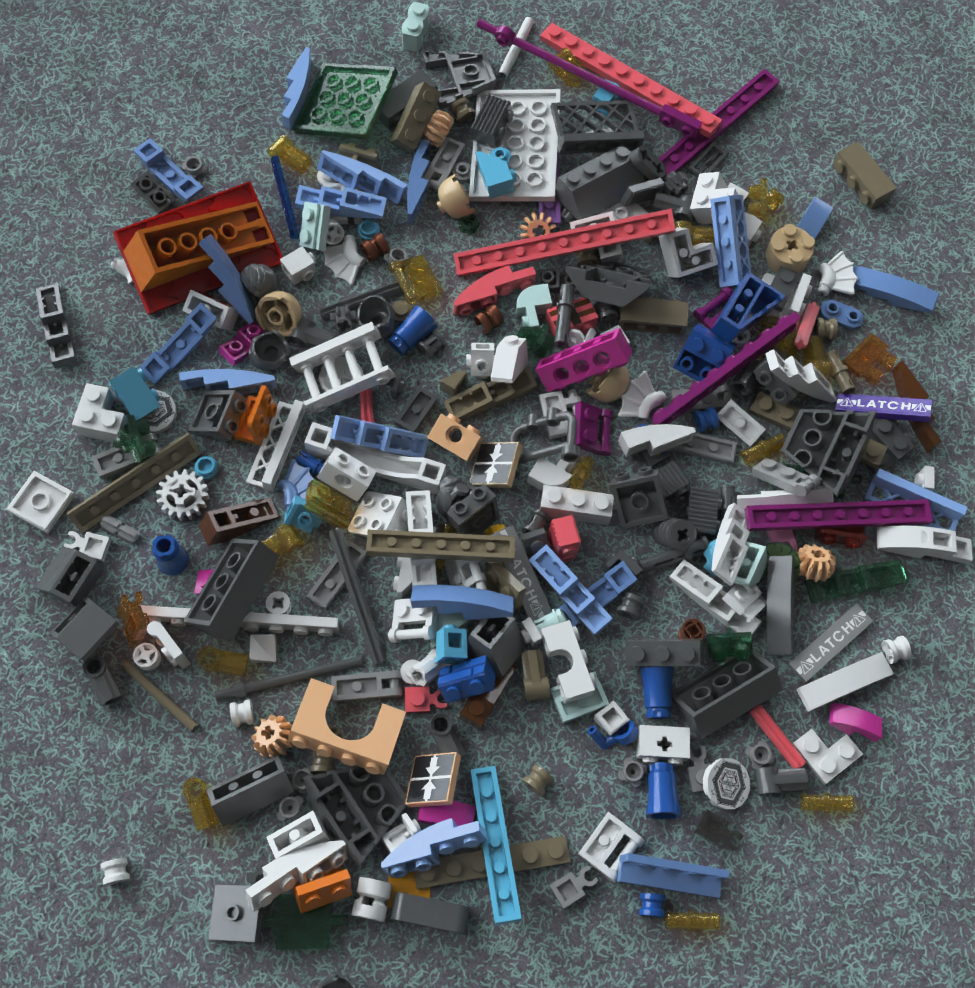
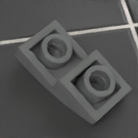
[131,171,176,214]
[538,268,580,294]

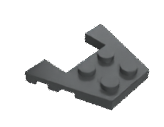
[421,50,496,109]

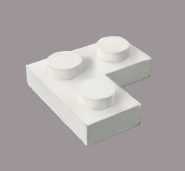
[792,729,863,785]

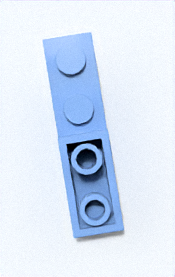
[381,818,488,878]

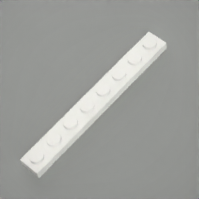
[139,605,340,637]

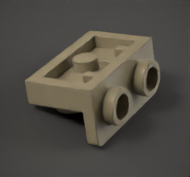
[484,562,526,611]

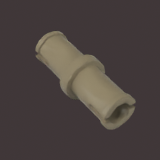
[824,350,856,394]

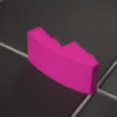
[218,321,267,366]
[829,703,882,742]
[417,801,476,826]

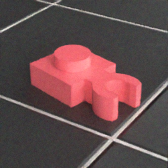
[405,687,447,713]

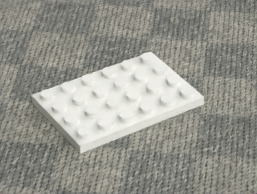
[469,89,561,201]

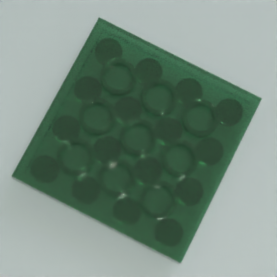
[292,63,398,140]

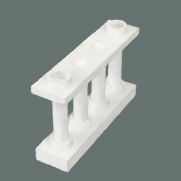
[289,322,396,412]

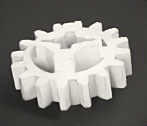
[156,469,210,521]

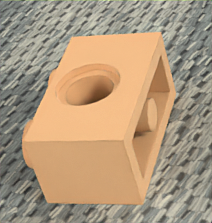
[427,413,484,463]

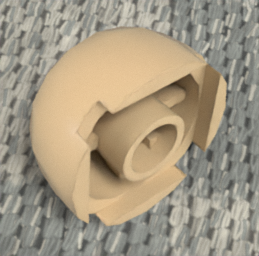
[436,174,476,219]
[255,291,302,337]
[586,366,630,403]

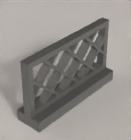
[550,100,645,154]

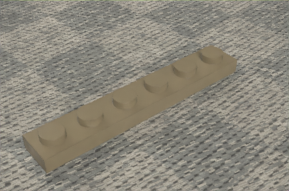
[749,392,888,469]
[67,433,202,534]
[366,529,515,563]
[414,836,570,889]

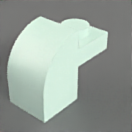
[516,284,552,336]

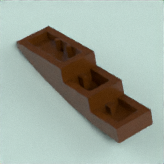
[893,361,942,453]

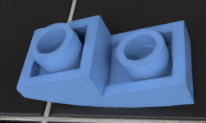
[796,197,833,239]

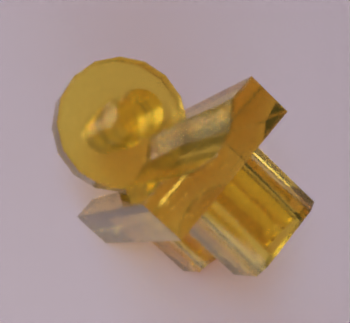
[749,177,784,222]

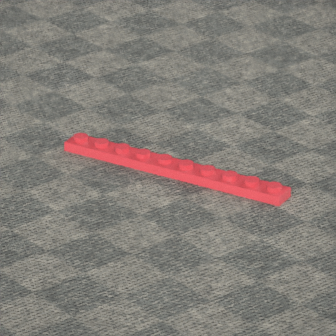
[540,23,722,139]
[454,209,676,276]

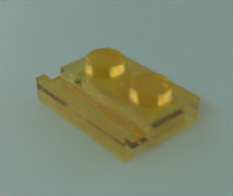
[304,478,352,530]

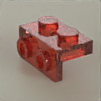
[814,527,867,549]

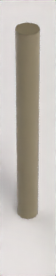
[120,659,199,732]

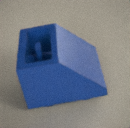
[673,323,738,382]

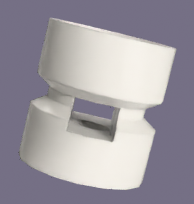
[351,877,392,922]

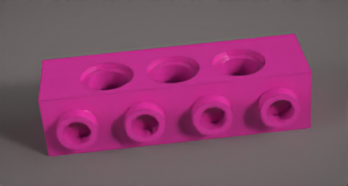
[535,328,632,392]

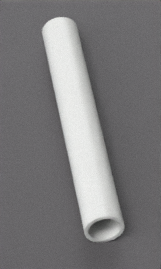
[498,17,534,79]

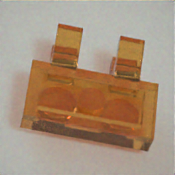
[842,333,898,386]
[116,591,150,649]

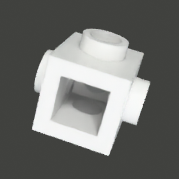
[466,343,495,379]

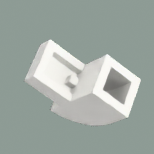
[527,458,576,491]

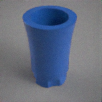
[388,305,438,356]
[152,534,189,575]
[639,666,674,719]
[646,762,682,819]

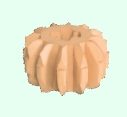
[422,109,454,148]
[520,212,556,238]
[794,544,836,583]
[251,714,293,758]

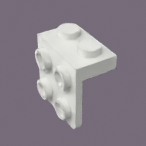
[762,273,813,320]
[348,491,408,537]

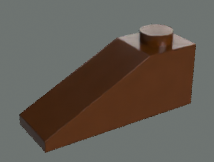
[199,497,280,546]
[459,665,517,731]

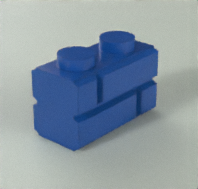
[437,655,496,703]

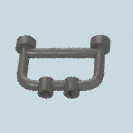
[509,407,580,478]

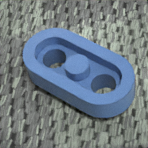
[819,300,864,330]

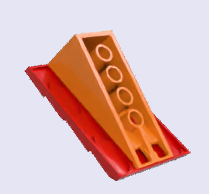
[113,181,283,315]

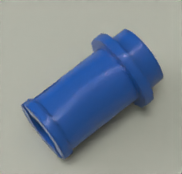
[296,450,325,476]

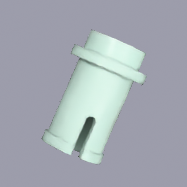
[534,608,567,633]

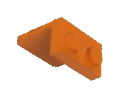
[233,385,277,446]
[292,866,352,913]

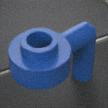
[587,719,638,749]

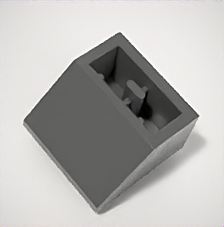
[35,547,104,608]
[50,596,120,662]
[467,617,527,679]

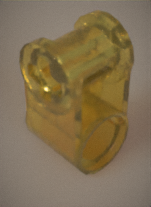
[547,47,583,87]

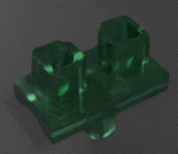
[517,323,555,358]
[113,415,156,464]
[707,627,753,662]

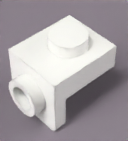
[381,813,421,853]

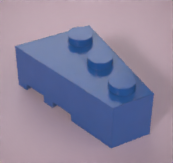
[710,272,785,343]

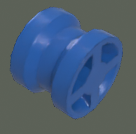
[693,406,719,433]
[639,893,666,918]

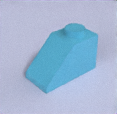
[475,151,517,199]

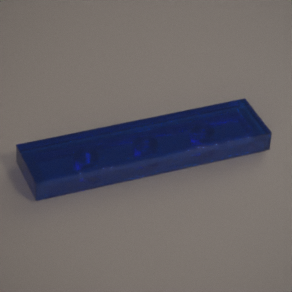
[270,155,299,239]

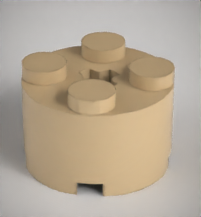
[765,224,815,274]

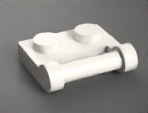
[388,598,438,643]
[147,621,191,669]
[578,812,645,883]

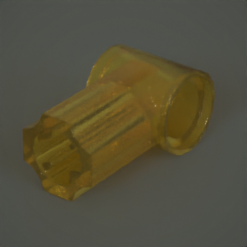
[267,135,312,174]
[674,220,715,246]
[802,336,831,380]
[262,524,305,556]
[197,646,249,677]
[182,777,219,831]

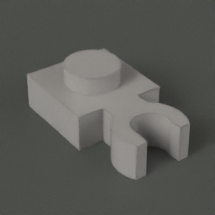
[686,746,712,793]
[549,866,598,909]

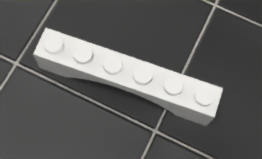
[304,422,446,495]

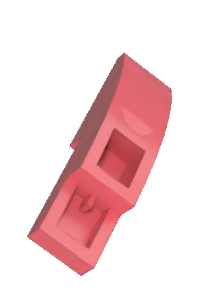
[453,265,536,316]

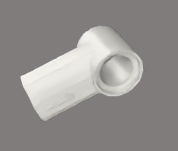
[409,647,454,687]

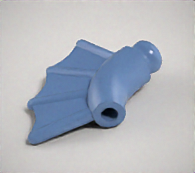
[277,459,323,511]

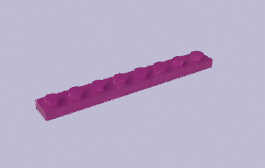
[659,69,780,178]
[652,312,801,425]
[744,499,933,531]

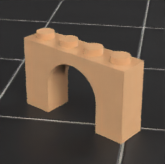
[288,678,406,775]

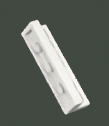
[246,400,306,492]

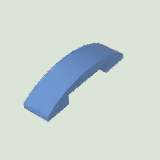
[133,138,204,202]
[139,302,218,384]
[556,561,638,627]

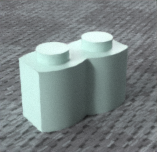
[402,2,429,52]

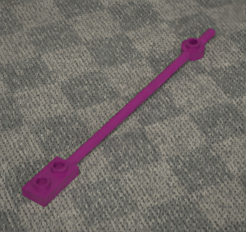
[476,19,703,139]

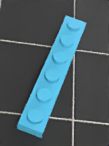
[470,766,522,926]

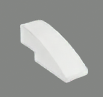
[618,424,696,457]

